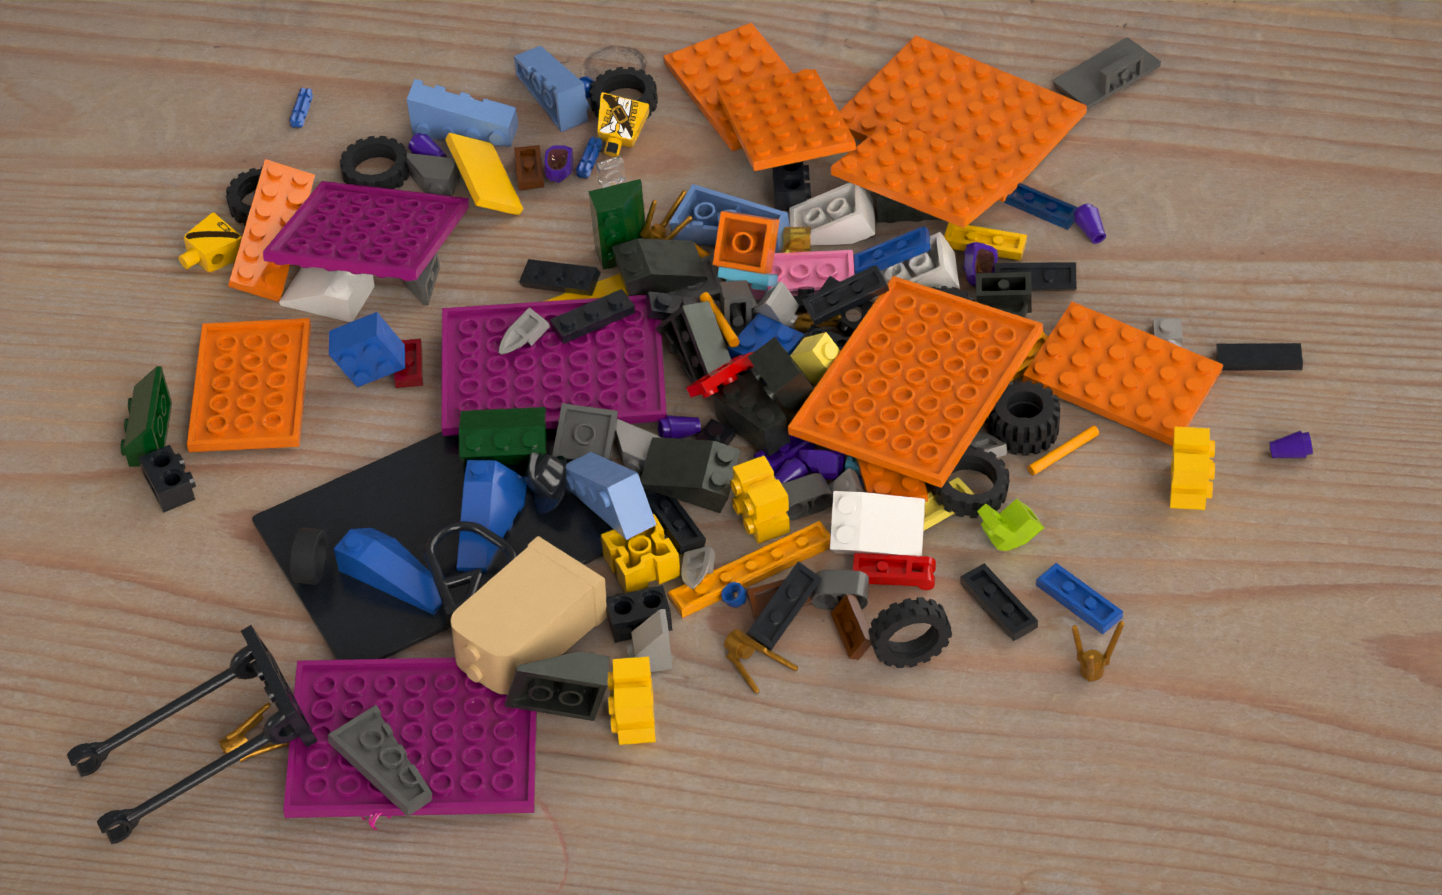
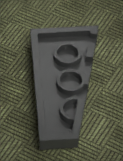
[328,705,432,816]

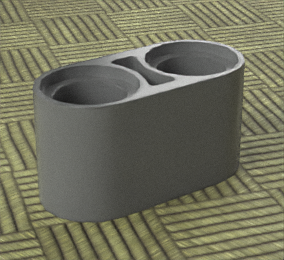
[782,473,833,521]
[812,570,869,610]

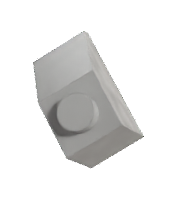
[752,281,799,327]
[615,419,662,476]
[627,609,673,672]

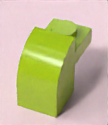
[977,498,1045,551]

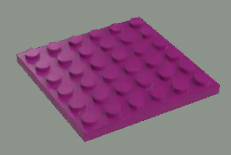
[263,181,469,281]

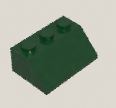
[588,179,645,270]
[121,366,172,467]
[459,407,547,467]

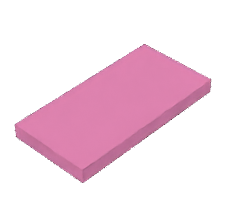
[748,250,854,299]

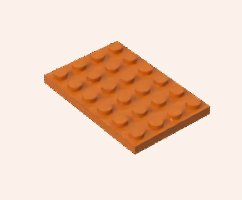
[663,23,793,152]
[717,69,856,171]
[831,121,1023,228]
[1022,301,1223,446]
[187,318,311,452]

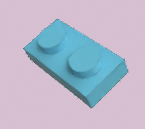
[717,266,778,290]

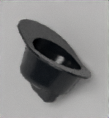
[524,452,567,514]

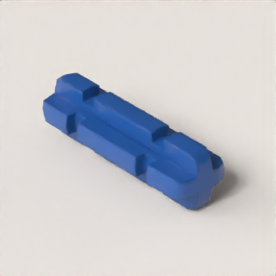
[289,88,313,128]
[576,137,603,179]

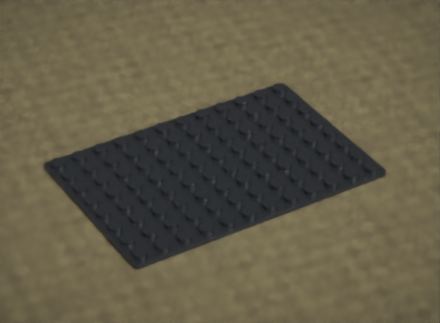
[252,429,614,660]

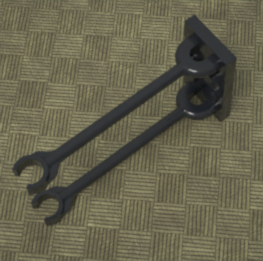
[67,625,318,844]

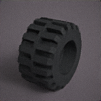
[988,380,1060,456]

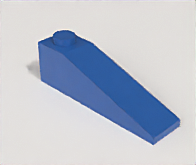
[457,460,527,572]
[334,528,443,615]

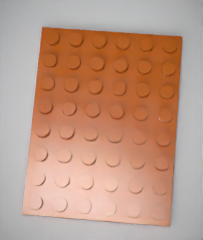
[839,35,1087,202]
[788,276,1043,488]

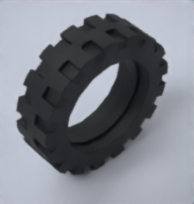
[590,67,658,119]
[340,136,409,189]
[226,167,262,226]
[931,446,1010,518]
[868,597,952,668]

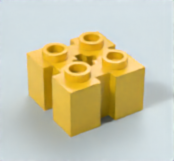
[1170,427,1215,510]
[730,456,790,544]
[601,514,681,593]
[608,657,656,745]

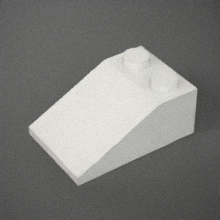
[789,182,875,246]
[873,232,960,302]
[279,267,375,322]
[830,491,925,556]

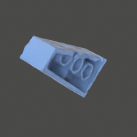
[514,46,589,132]
[407,79,518,147]
[669,184,791,252]
[566,452,657,540]

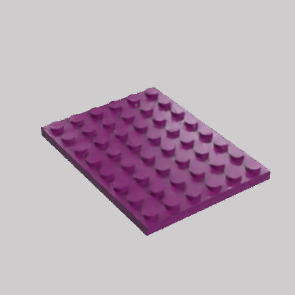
[442,295,667,436]
[283,658,537,818]

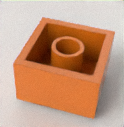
[713,211,780,274]

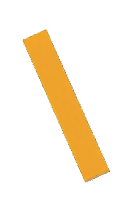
[668,521,831,618]

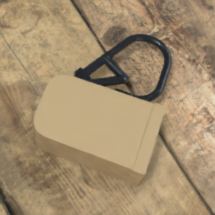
[425,521,607,695]

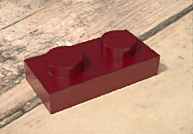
[394,338,423,388]

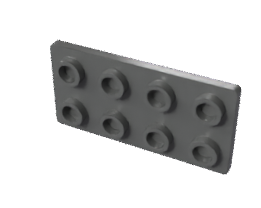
[1053,37,1161,109]

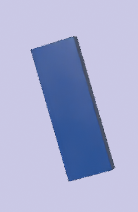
[853,226,931,274]
[1036,563,1123,634]

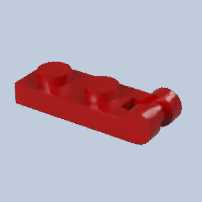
[686,352,754,398]
[853,553,936,590]

